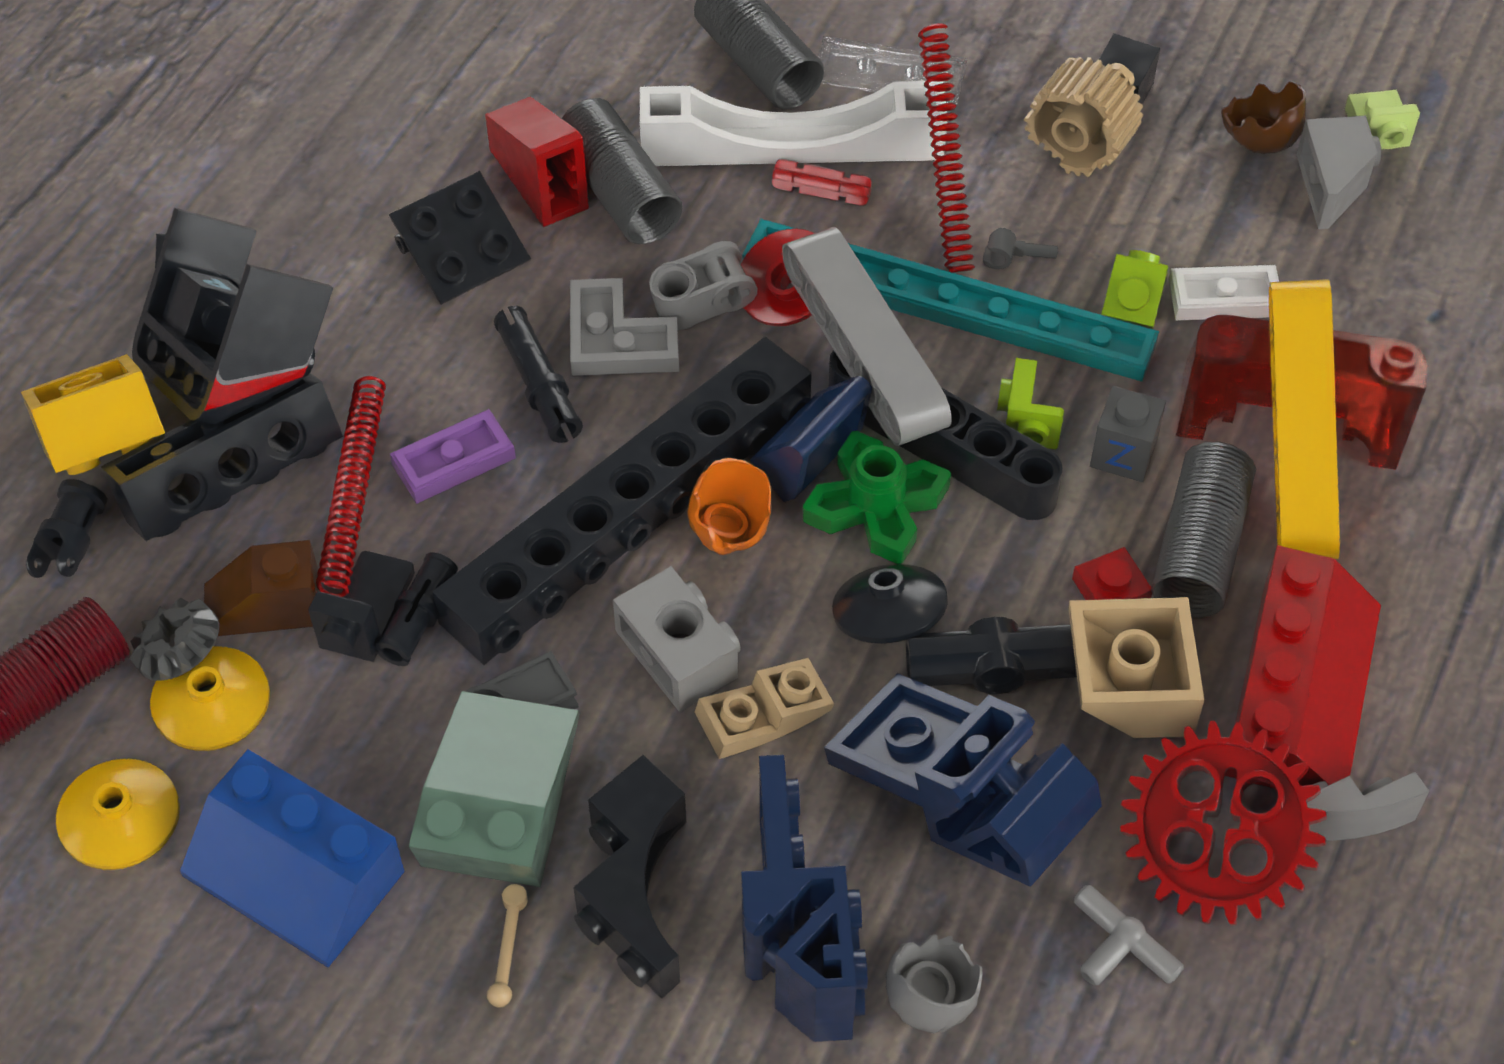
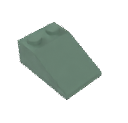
[409,691,580,887]

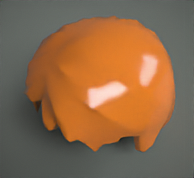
[687,458,771,555]

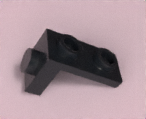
[308,551,415,662]

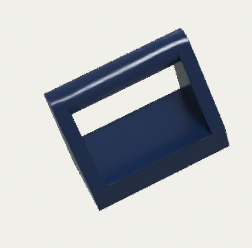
[749,376,872,502]

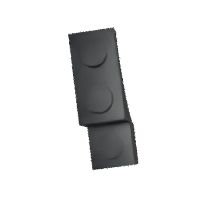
[573,755,686,999]

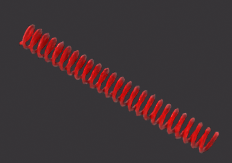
[918,23,975,273]
[316,376,386,597]

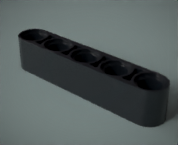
[829,349,1062,520]

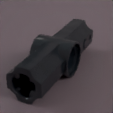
[905,617,1077,694]

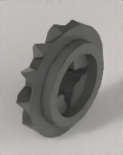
[130,598,219,681]

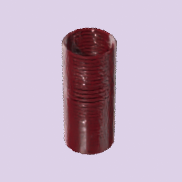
[0,597,130,746]

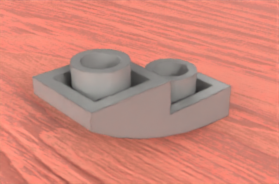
[1307,772,1429,841]

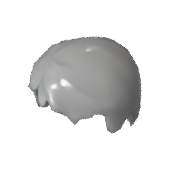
[885,934,982,1034]

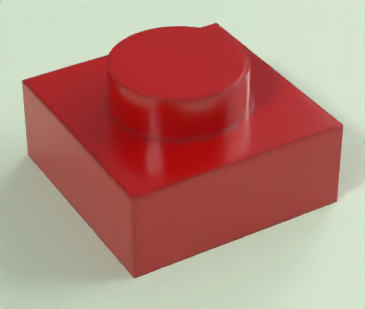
[1072,547,1152,600]

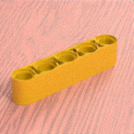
[1269,279,1340,559]

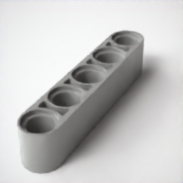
[782,227,952,446]

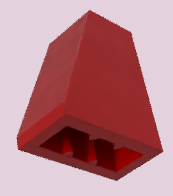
[485,96,589,227]

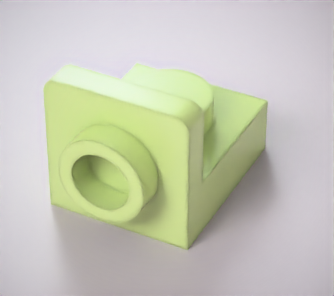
[1345,90,1420,149]

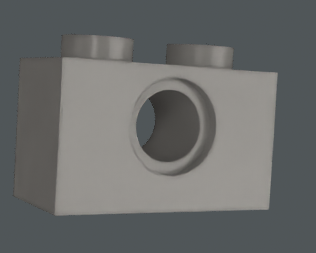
[613,566,741,712]

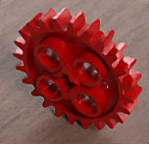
[1120,721,1327,926]

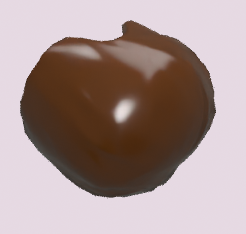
[1221,82,1306,154]

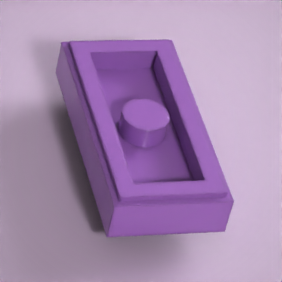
[390,409,516,504]

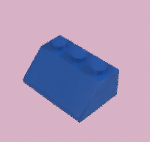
[180,749,405,968]

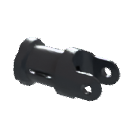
[26,479,108,578]

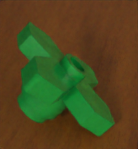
[803,431,951,564]

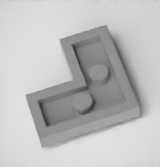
[570,278,679,376]

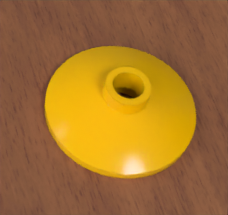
[150,646,270,751]
[56,759,180,870]

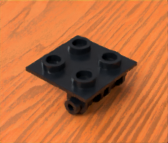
[389,171,531,305]

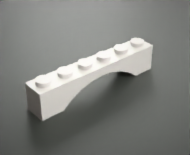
[640,81,947,166]

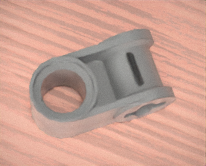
[649,241,758,330]

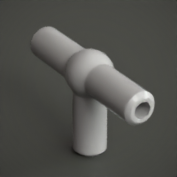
[1074,885,1184,985]

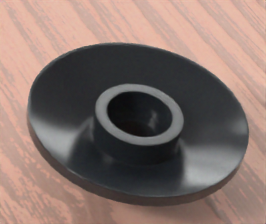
[832,564,948,644]

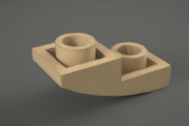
[695,658,834,759]

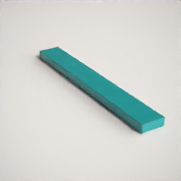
[742,219,1159,382]

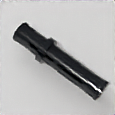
[494,306,583,443]

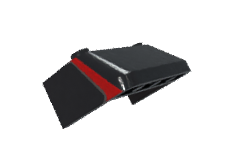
[132,208,333,425]

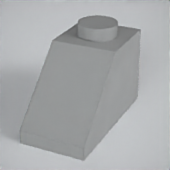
[1297,116,1381,229]

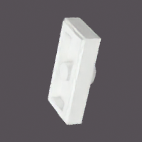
[1168,265,1279,320]

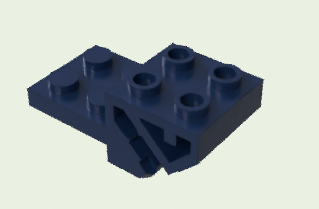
[824,673,1102,887]
[741,755,868,1042]

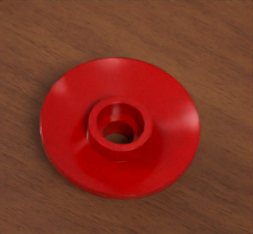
[741,228,814,326]

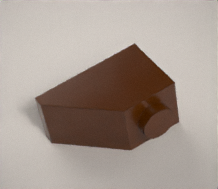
[204,540,321,636]

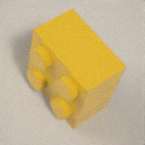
[21,354,165,475]

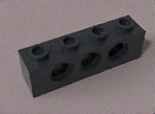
[101,373,343,541]

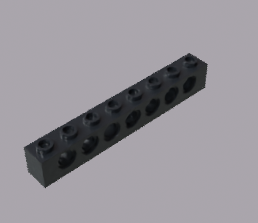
[432,336,812,665]

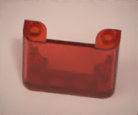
[1176,315,1427,470]

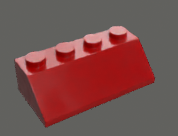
[1225,545,1381,788]

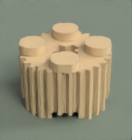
[1024,57,1143,177]

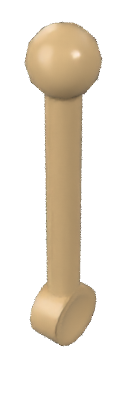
[487,884,528,1008]

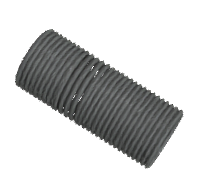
[694,0,824,110]
[561,98,683,244]
[1151,442,1256,618]

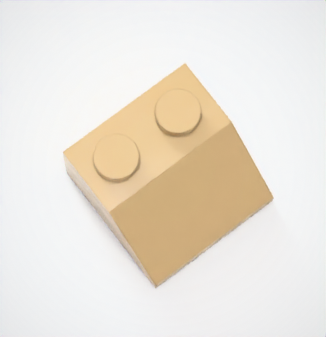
[1068,597,1205,738]

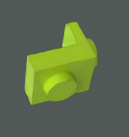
[1101,250,1169,329]
[997,358,1064,449]

